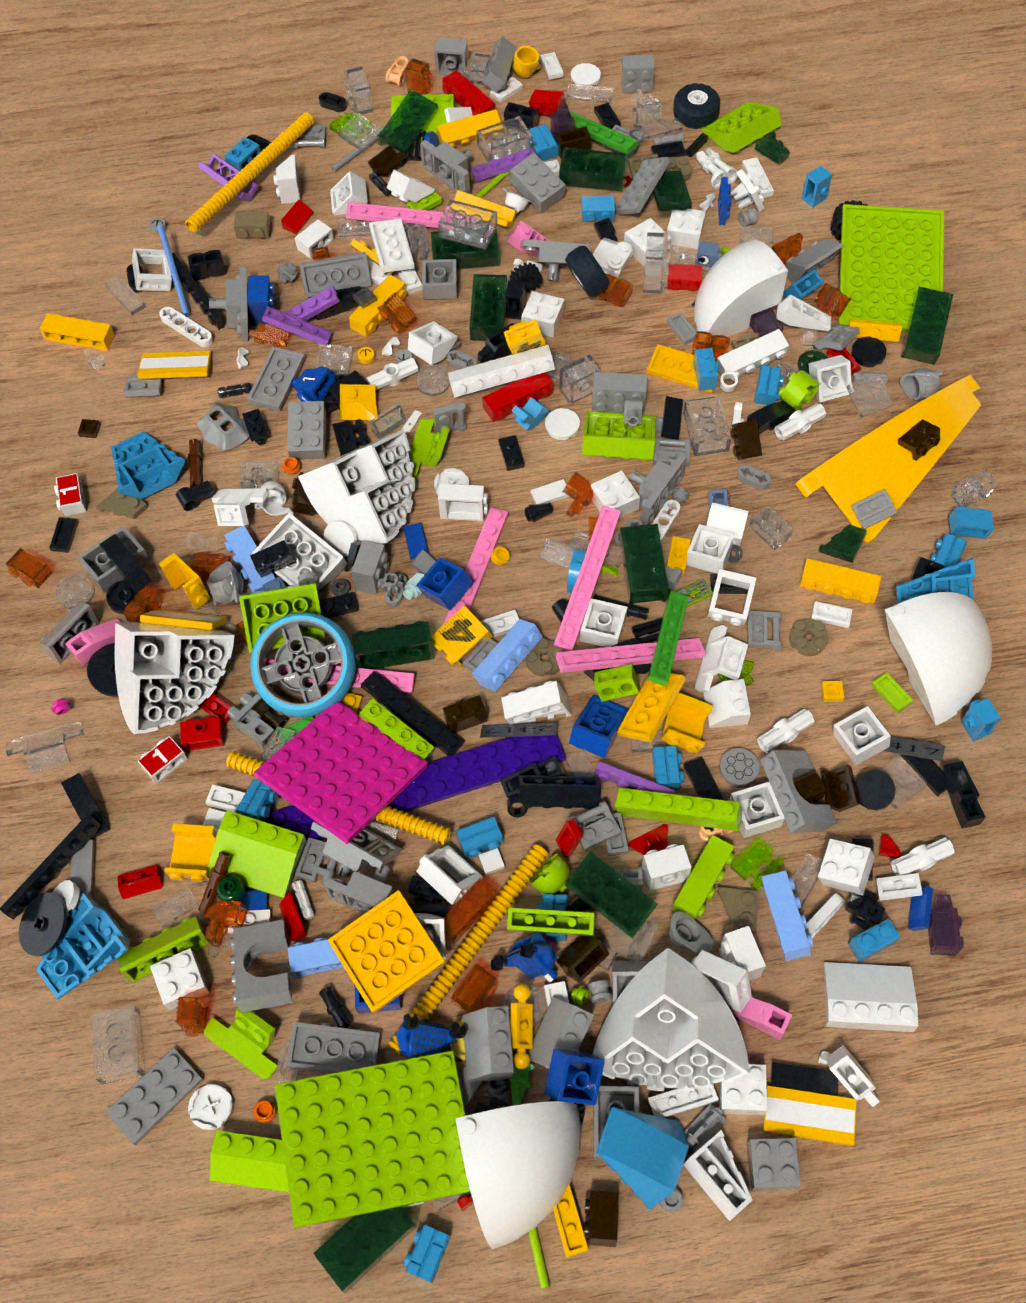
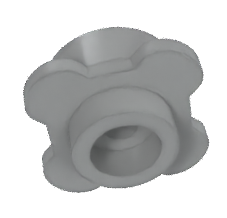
[671,488,689,503]

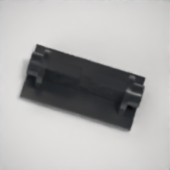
[242,408,268,445]

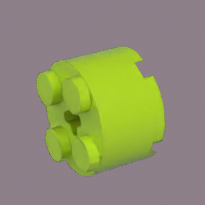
[778,370,820,411]

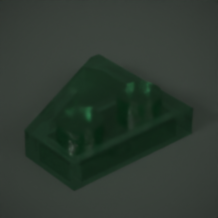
[754,132,790,164]
[819,525,867,563]

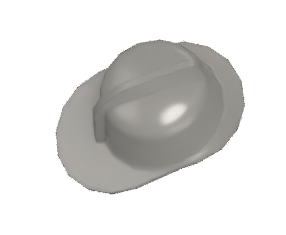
[668,912,713,954]

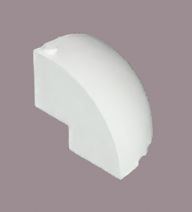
[694,239,788,346]
[298,429,415,544]
[885,592,992,726]
[115,622,234,734]
[593,948,749,1092]
[455,1101,581,1249]

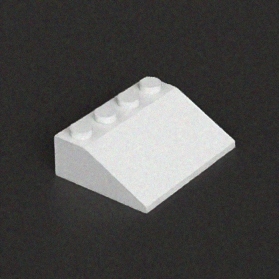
[252,513,347,591]
[824,962,918,1032]

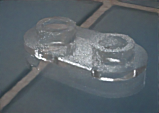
[275,1040,300,1083]

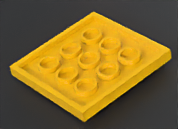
[328,890,446,1013]

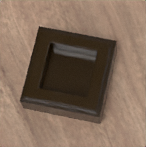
[78,419,100,438]

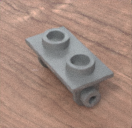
[684,1104,727,1152]

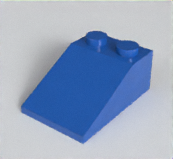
[569,694,629,758]

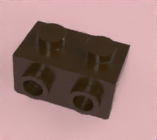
[368,145,407,176]
[898,419,940,461]
[821,765,861,812]

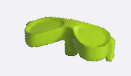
[601,562,618,577]

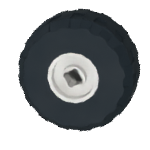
[673,83,720,129]
[565,246,610,297]

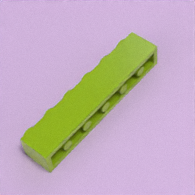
[615,788,743,831]

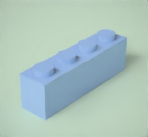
[224,526,275,592]
[472,619,543,692]
[761,870,813,961]
[287,938,344,978]

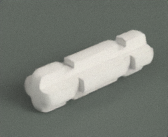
[292,880,314,920]

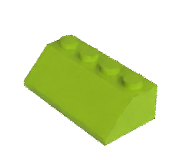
[118,916,210,983]
[210,1130,289,1193]

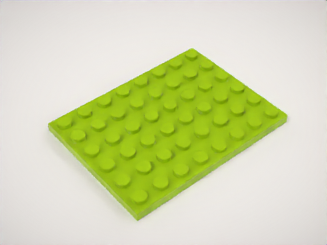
[838,204,944,334]
[275,1051,471,1229]

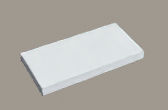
[369,218,414,273]

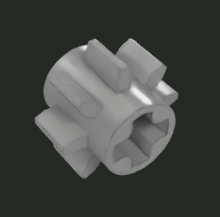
[276,261,297,283]
[380,571,403,596]

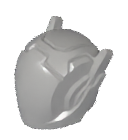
[900,368,943,400]
[207,561,244,606]

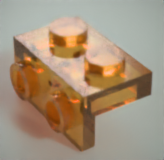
[772,233,803,266]
[249,323,291,348]
[188,552,231,581]

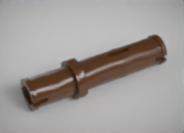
[188,439,202,488]
[198,851,232,914]

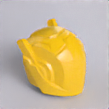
[512,46,541,78]

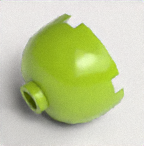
[530,853,570,894]

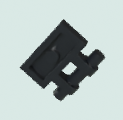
[332,419,370,456]

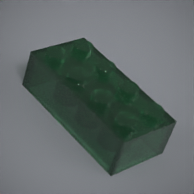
[559,147,627,192]
[431,227,500,269]
[469,274,507,341]
[901,286,953,365]
[619,524,669,604]
[352,621,434,669]
[564,851,658,938]
[313,1207,417,1294]

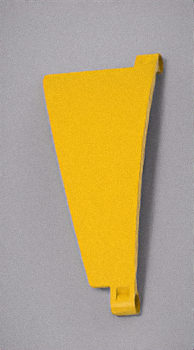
[795,374,982,543]

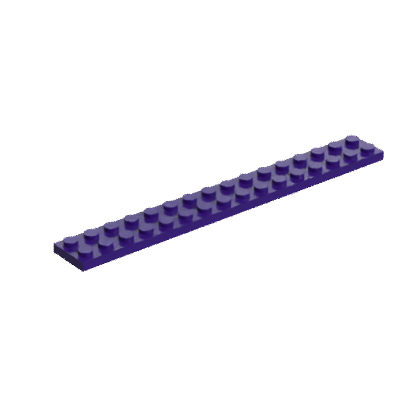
[263,734,566,843]

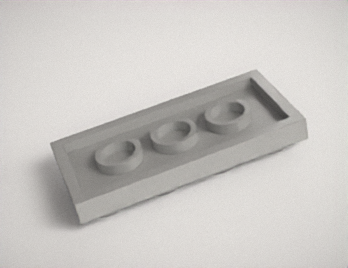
[615,157,670,215]
[299,252,372,297]
[247,346,305,411]
[286,1022,380,1073]
[106,1048,203,1145]

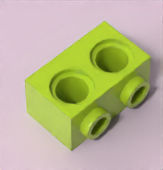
[594,664,639,702]

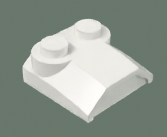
[593,238,634,278]

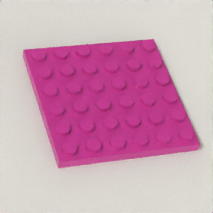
[254,702,428,844]

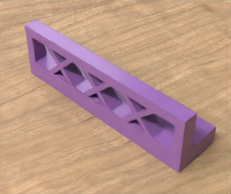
[198,153,259,202]

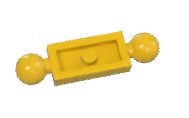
[511,984,533,1069]

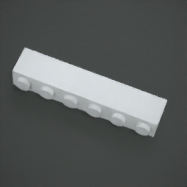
[448,345,555,398]

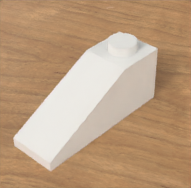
[776,294,831,331]

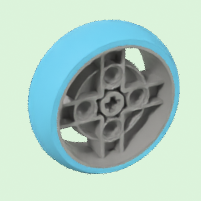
[250,613,356,717]

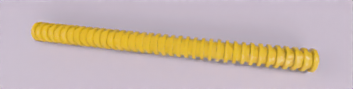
[185,112,314,232]
[226,751,451,845]
[388,844,549,1055]

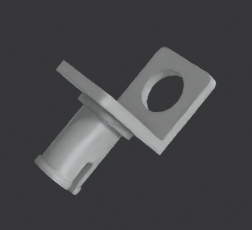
[623,400,643,426]

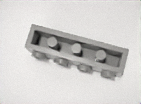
[482,36,517,93]

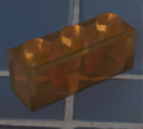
[444,878,496,945]

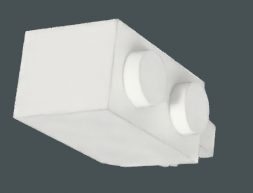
[826,1045,880,1107]

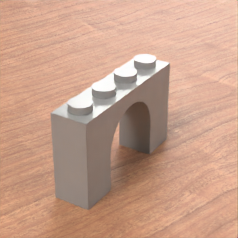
[760,750,837,833]
[230,919,293,1013]

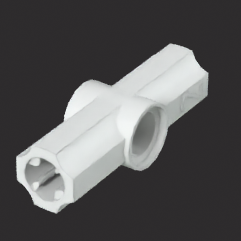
[365,358,419,391]
[774,403,826,441]
[757,708,815,753]
[890,837,955,876]

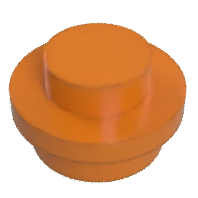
[282,457,300,474]
[253,1100,276,1123]

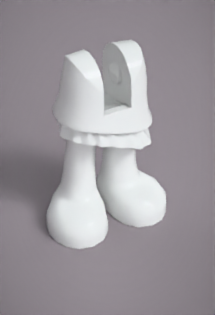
[696,148,738,189]

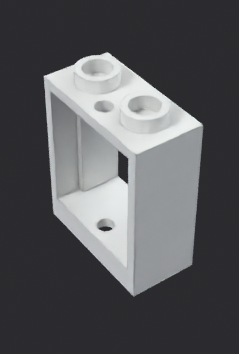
[132,248,172,291]
[438,483,488,521]
[707,569,756,626]
[416,845,484,905]
[691,950,752,1013]

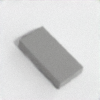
[666,312,699,346]

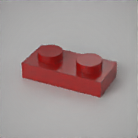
[555,819,583,857]

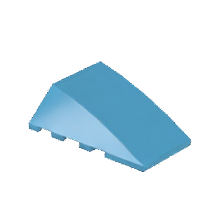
[111,431,185,499]
[896,558,975,604]
[36,893,130,999]
[596,1107,689,1210]

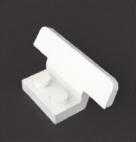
[212,488,269,526]
[695,625,748,692]

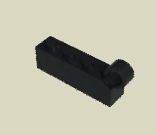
[507,775,601,818]

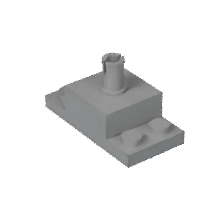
[420,140,472,193]
[520,239,590,281]
[209,267,248,342]
[629,454,687,529]
[311,821,401,877]
[324,866,394,913]

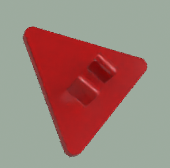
[628,824,668,855]

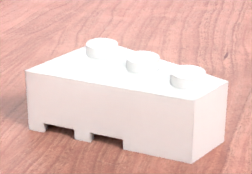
[501,681,572,724]
[684,1130,752,1221]

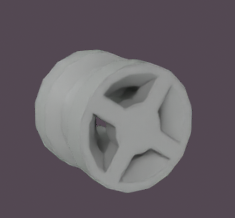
[738,208,758,228]
[588,980,613,1004]

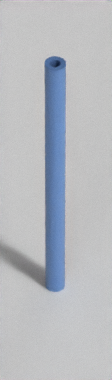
[157,225,190,316]

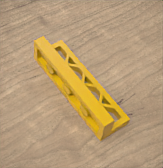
[448,190,517,227]

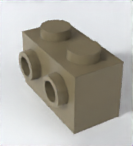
[234,211,271,238]

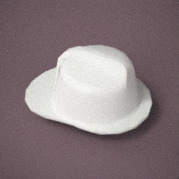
[503,187,531,214]

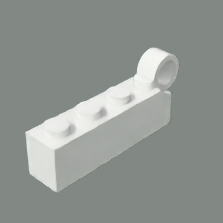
[717,329,789,392]

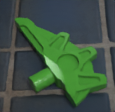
[509,1049,534,1106]

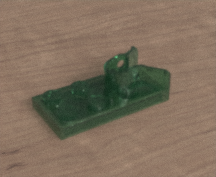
[378,89,438,160]
[652,170,692,212]

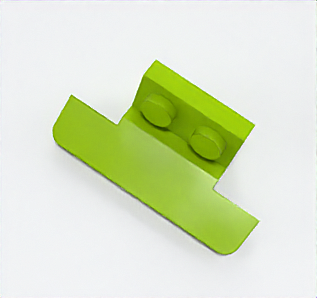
[409,419,450,477]
[204,1007,278,1079]

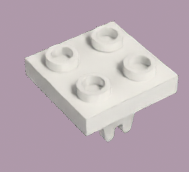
[731,169,765,212]

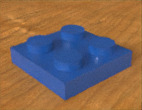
[718,177,732,225]

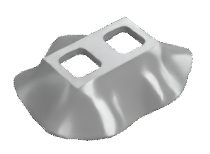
[197,402,250,450]

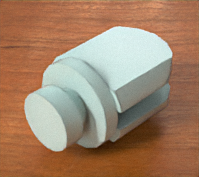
[403,573,424,600]

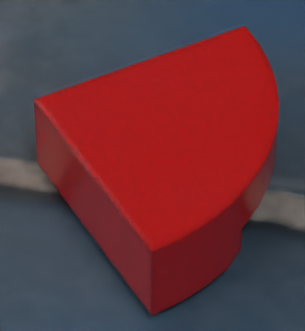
[878,834,901,859]
[457,1193,474,1211]

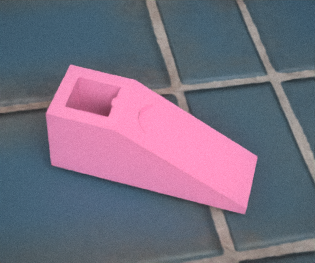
[506,220,550,256]
[65,618,120,666]
[729,997,792,1040]

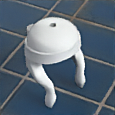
[254,481,294,516]

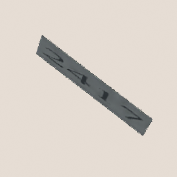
[480,723,557,738]
[883,736,945,761]

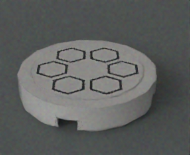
[719,748,760,787]

